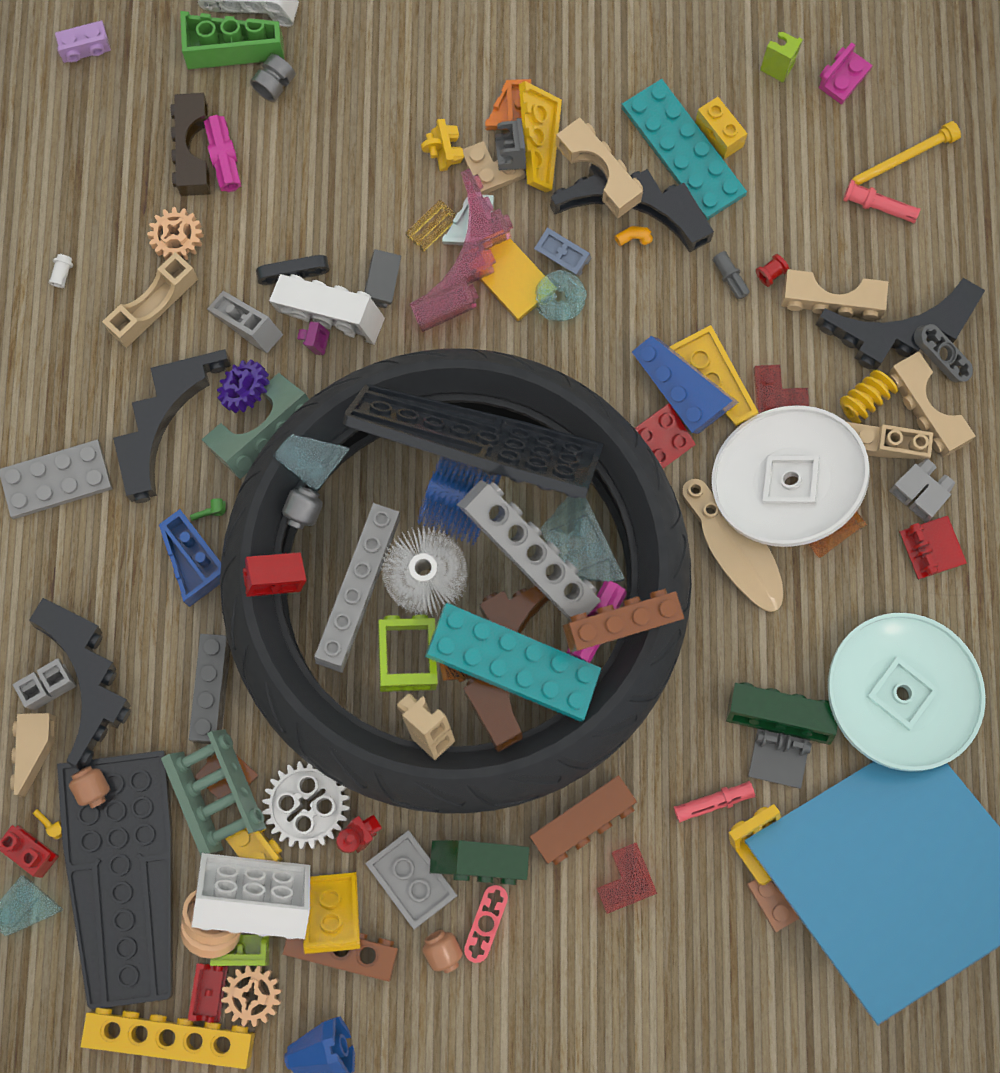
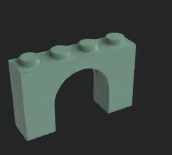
[201,373,309,479]

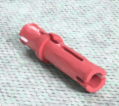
[674,781,756,823]

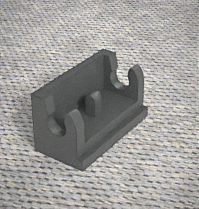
[495,118,526,171]
[364,249,401,308]

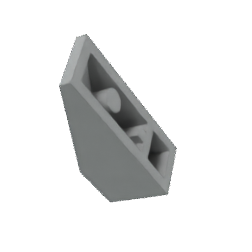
[207,291,283,353]

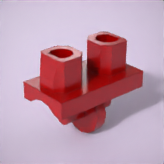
[336,814,382,853]

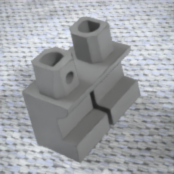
[889,459,955,523]
[12,658,77,711]

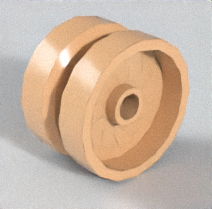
[180,890,241,959]

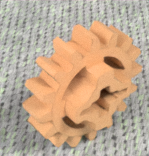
[147,207,204,261]
[221,966,282,1027]

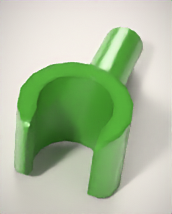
[190,498,226,521]

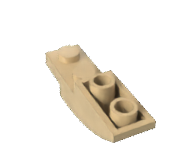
[847,422,933,459]

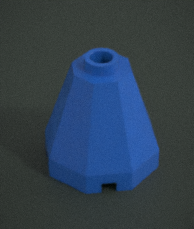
[284,1016,355,1073]

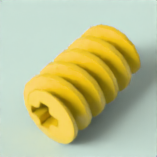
[840,370,898,424]

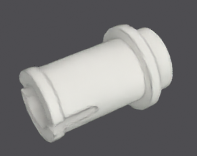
[48,254,73,288]

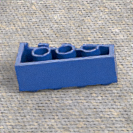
[632,336,739,434]

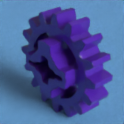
[217,359,270,413]

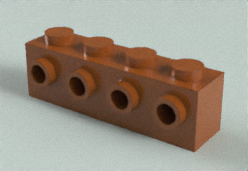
[562,589,684,653]

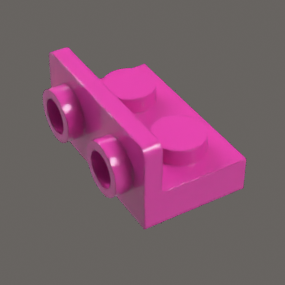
[819,42,873,105]

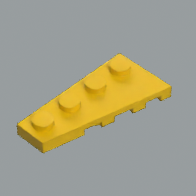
[519,81,562,193]
[670,325,759,426]

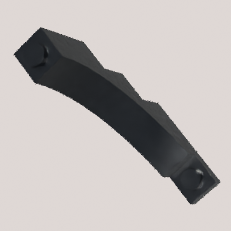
[113,349,231,503]

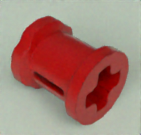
[755,254,789,287]

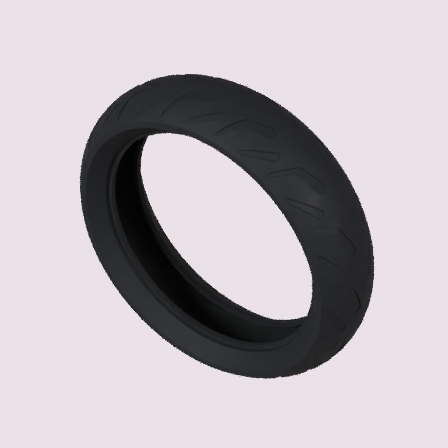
[220,348,692,813]

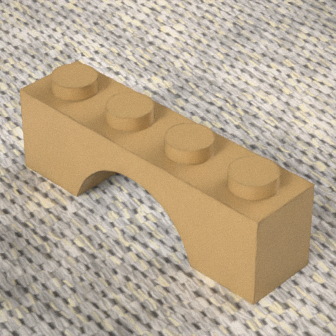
[556,118,643,218]
[102,252,198,348]
[781,269,889,320]
[888,351,976,458]

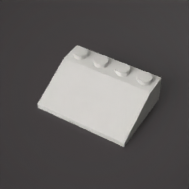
[192,853,310,939]

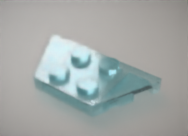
[540,497,624,582]

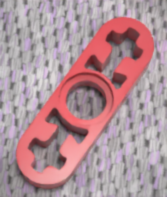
[464,885,508,963]

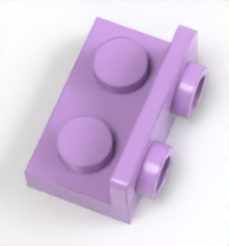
[55,20,111,63]

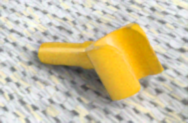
[33,809,62,839]

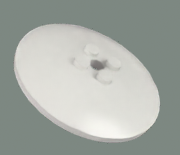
[712,406,870,547]

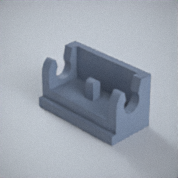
[534,227,592,276]

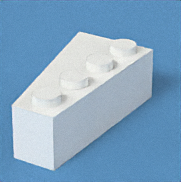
[269,274,385,345]

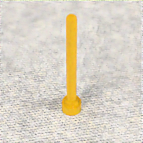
[852,121,961,185]

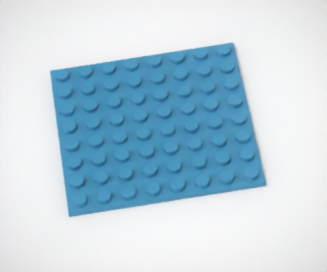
[745,761,1000,1026]

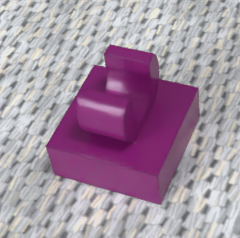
[297,322,330,355]

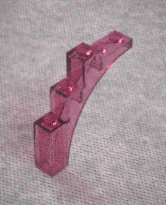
[410,168,513,332]

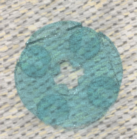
[535,270,587,321]

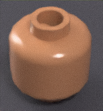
[69,766,110,808]
[422,930,463,973]

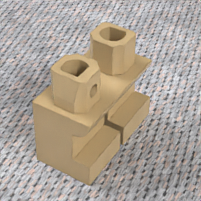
[397,694,455,760]

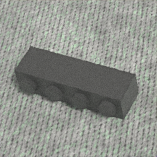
[189,634,231,744]

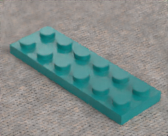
[621,79,747,220]
[425,603,601,722]

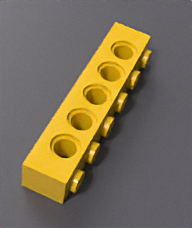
[81,1007,255,1069]

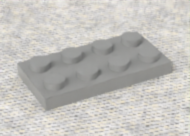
[0,440,113,519]

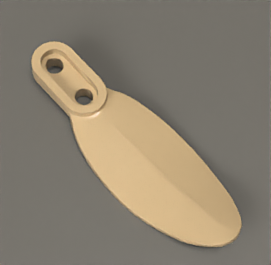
[682,479,783,612]

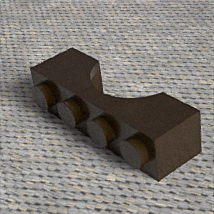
[170,93,210,196]

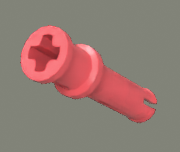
[843,180,920,224]

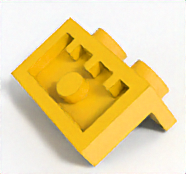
[225,828,283,862]

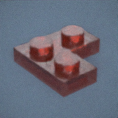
[753,365,809,414]
[596,842,657,914]

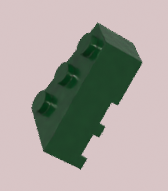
[429,840,529,885]

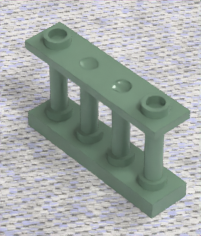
[161,729,266,856]

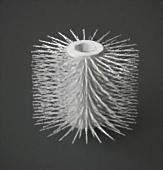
[381,527,468,617]

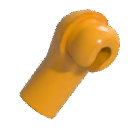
[614,226,653,246]

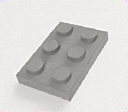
[365,830,458,930]

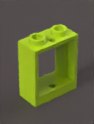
[378,614,438,692]

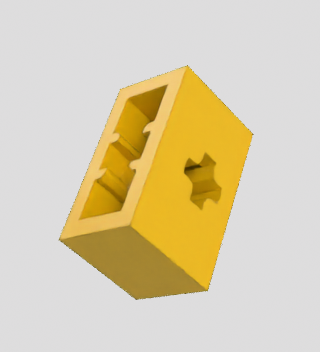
[695,97,748,159]

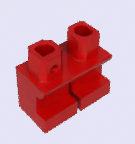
[0,825,59,878]

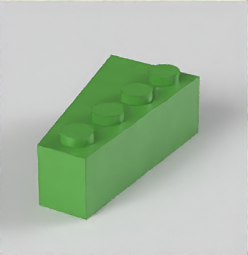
[180,11,285,69]

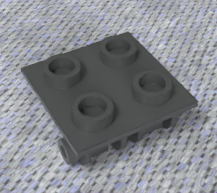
[748,729,812,789]

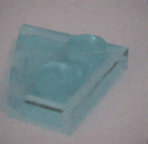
[273,434,349,491]
[0,875,63,936]

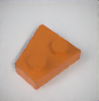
[485,79,531,130]

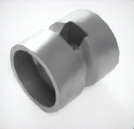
[250,54,296,102]

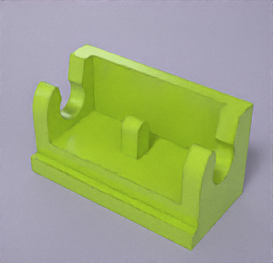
[760,32,803,82]
[210,935,270,966]

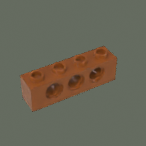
[282,933,399,982]

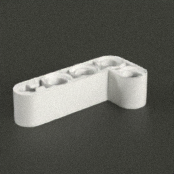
[198,0,299,27]

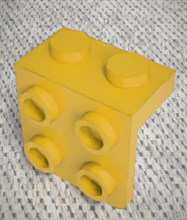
[729,804,781,885]

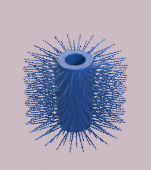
[417,456,501,545]

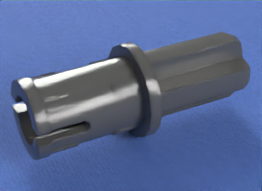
[712,251,750,299]

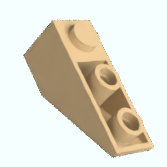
[10,713,56,797]

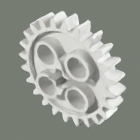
[262,761,350,849]

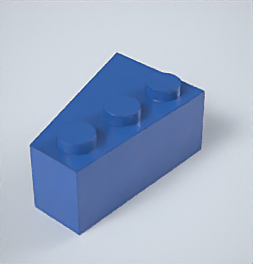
[159,509,221,607]

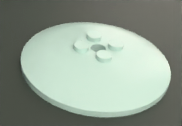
[828,613,985,772]

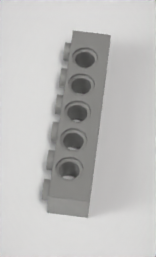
[457,480,601,621]
[314,503,400,673]

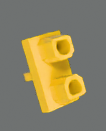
[421,119,464,171]

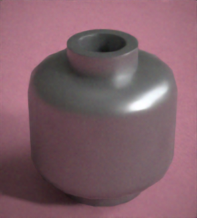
[282,486,323,529]

